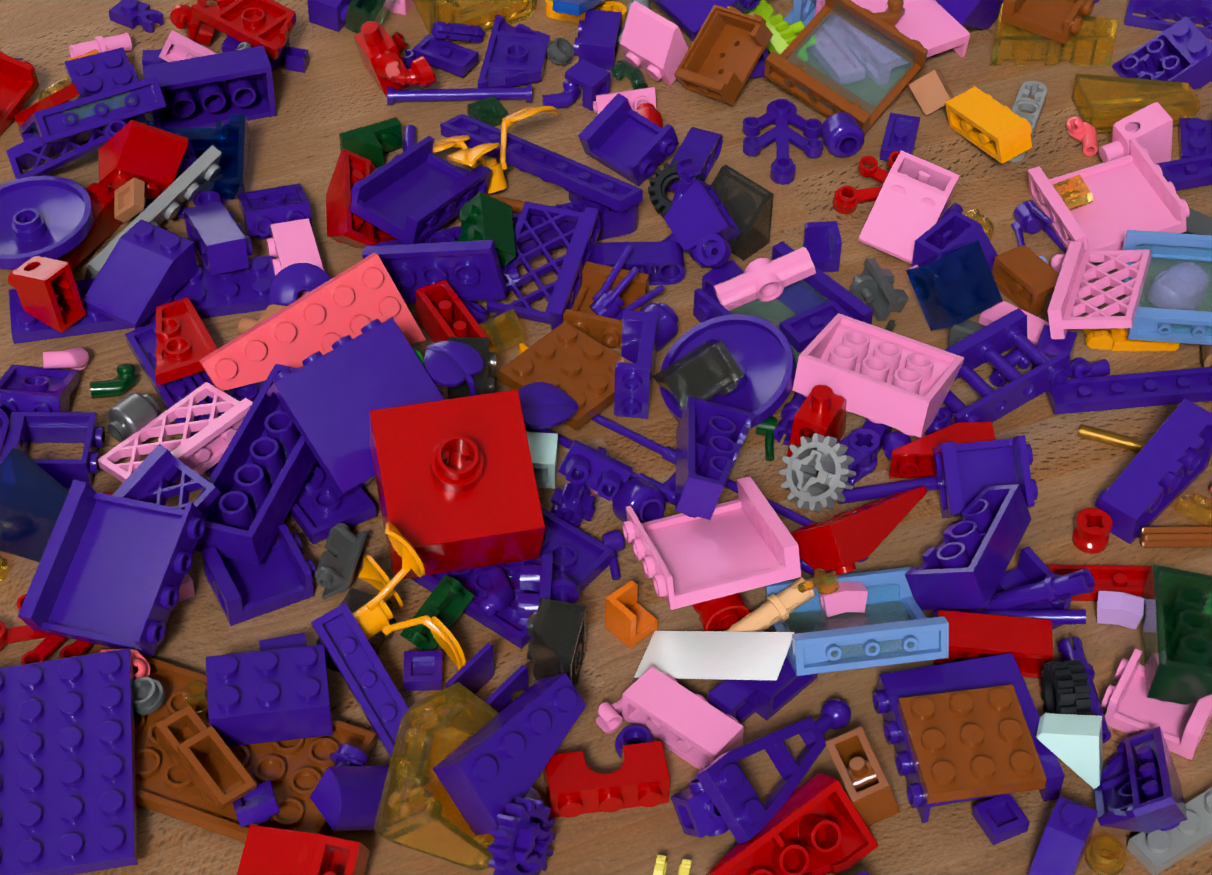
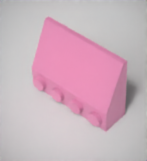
[792,313,964,438]

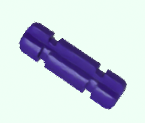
[431,21,485,44]

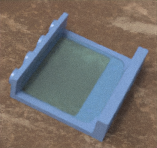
[1122,230,1212,345]
[765,567,949,676]

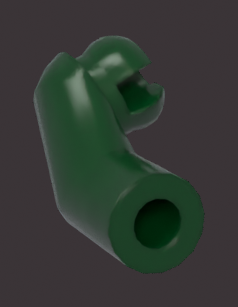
[90,363,138,399]

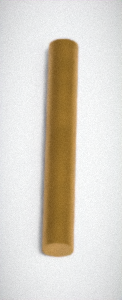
[1078,424,1148,453]

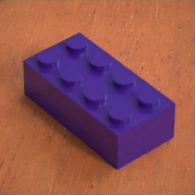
[142,46,277,134]

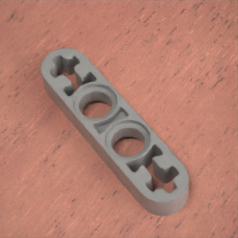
[1008,81,1047,162]

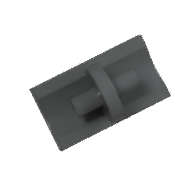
[849,258,908,321]

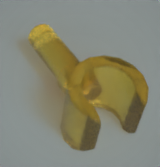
[798,568,839,594]
[185,681,208,713]

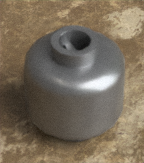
[108,392,161,442]

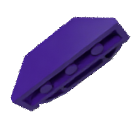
[1094,726,1188,833]

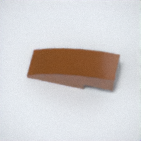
[156,705,257,809]

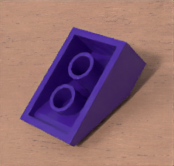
[82,219,198,329]

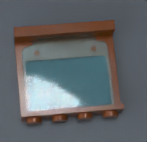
[764,0,928,135]

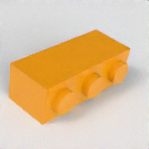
[945,86,1032,164]

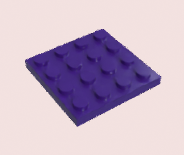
[410,507,615,649]

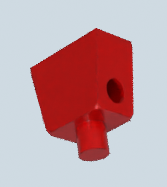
[8,256,86,333]
[787,385,847,473]

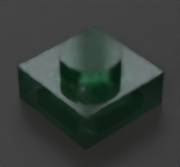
[467,96,508,127]

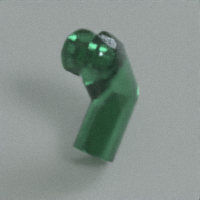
[611,60,648,90]

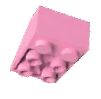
[858,150,960,264]

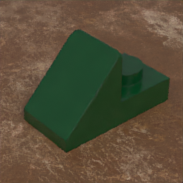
[339,117,403,168]

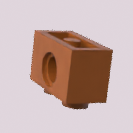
[825,726,900,827]

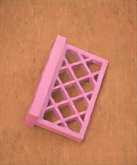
[1047,241,1151,339]
[97,382,253,504]

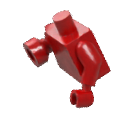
[354,21,437,97]

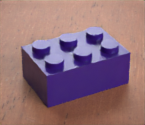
[206,644,333,747]

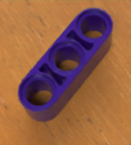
[667,127,723,193]
[590,241,685,285]

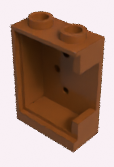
[674,4,773,106]

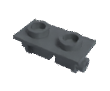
[315,523,368,599]

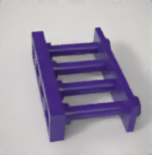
[943,308,1070,423]

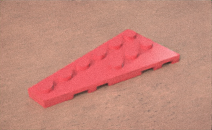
[199,253,426,391]

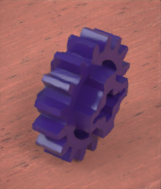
[487,797,556,875]

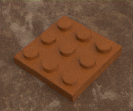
[498,321,632,431]
[897,684,1047,804]

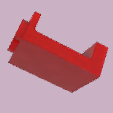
[0,51,39,137]

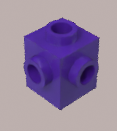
[671,777,729,838]

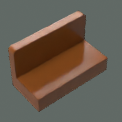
[989,245,1059,316]

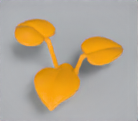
[432,106,558,194]
[352,521,466,670]

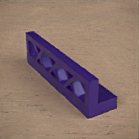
[1124,0,1212,40]
[6,97,132,180]

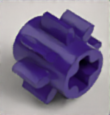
[550,483,596,527]

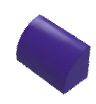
[310,766,401,831]

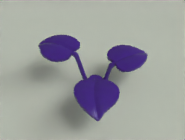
[424,341,579,429]

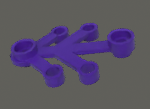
[742,99,823,185]

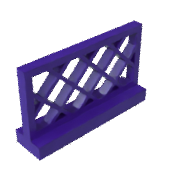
[486,202,601,330]
[112,444,221,513]

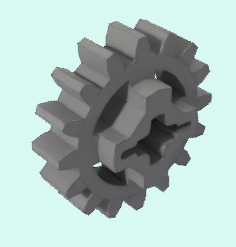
[779,433,856,512]

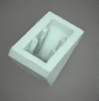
[1036,713,1103,789]

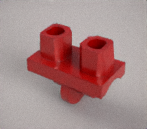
[170,0,215,47]

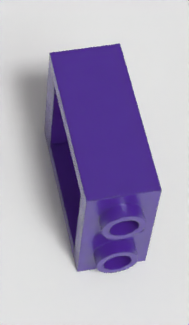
[0,412,105,488]

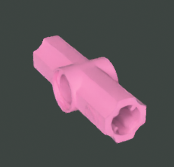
[713,247,816,311]

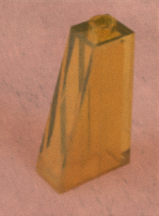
[1071,74,1200,135]

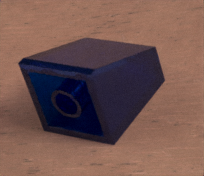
[0,448,69,562]

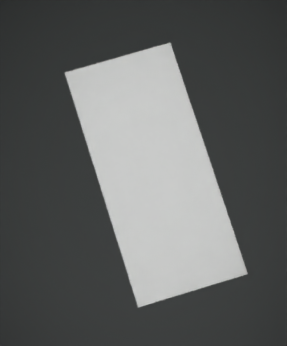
[634,631,795,681]

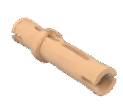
[725,577,815,632]

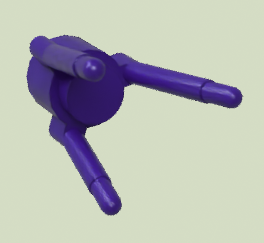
[1011,200,1067,254]
[589,245,665,320]

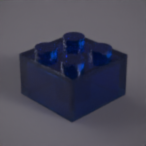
[906,240,1003,331]

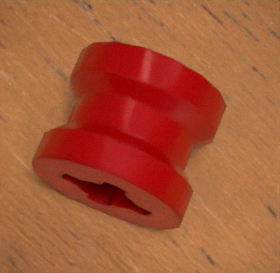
[1072,508,1113,554]

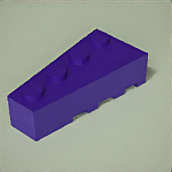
[1095,399,1212,545]

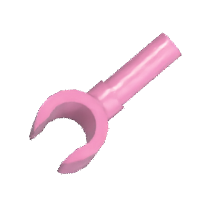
[596,698,623,734]

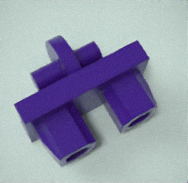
[558,440,632,501]
[518,554,580,631]

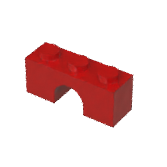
[543,741,670,818]

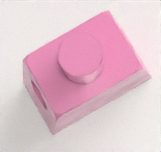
[1099,102,1173,165]

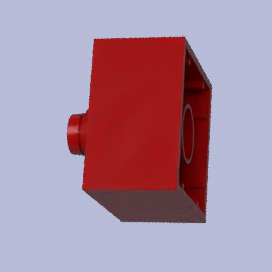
[370,389,545,580]

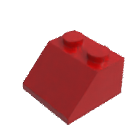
[98,120,188,199]

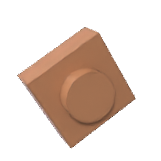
[114,178,146,223]

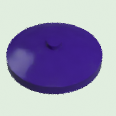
[0,176,95,269]
[659,314,796,428]

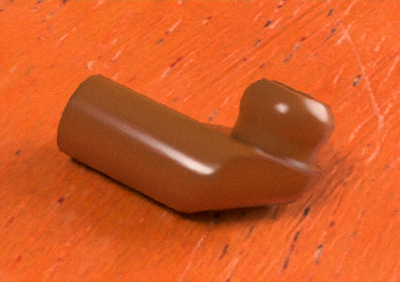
[873,0,905,25]

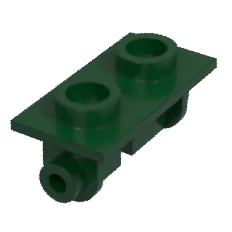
[400,575,475,651]

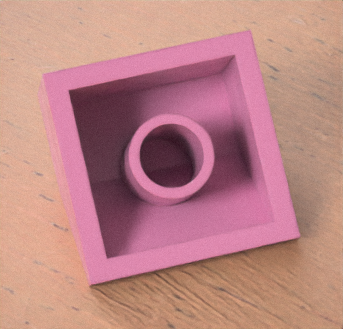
[620,1,688,86]

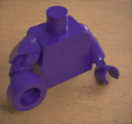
[663,157,742,268]

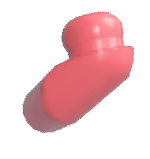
[1066,117,1098,156]

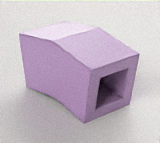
[1097,591,1145,630]

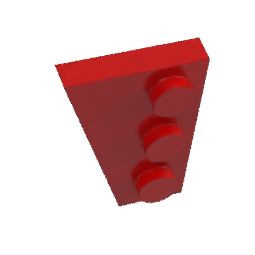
[155,297,218,386]

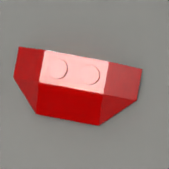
[326,149,396,248]

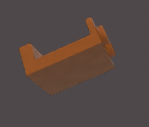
[1001,0,1095,44]
[563,261,649,350]

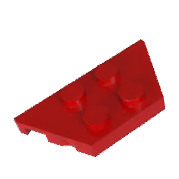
[191,0,296,60]

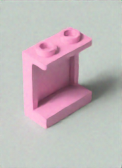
[1101,648,1212,760]

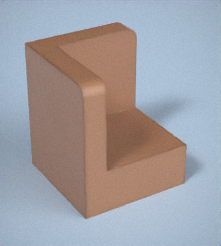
[908,69,954,115]

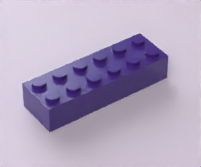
[194,364,317,566]

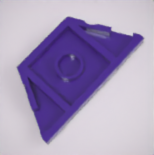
[478,15,550,88]

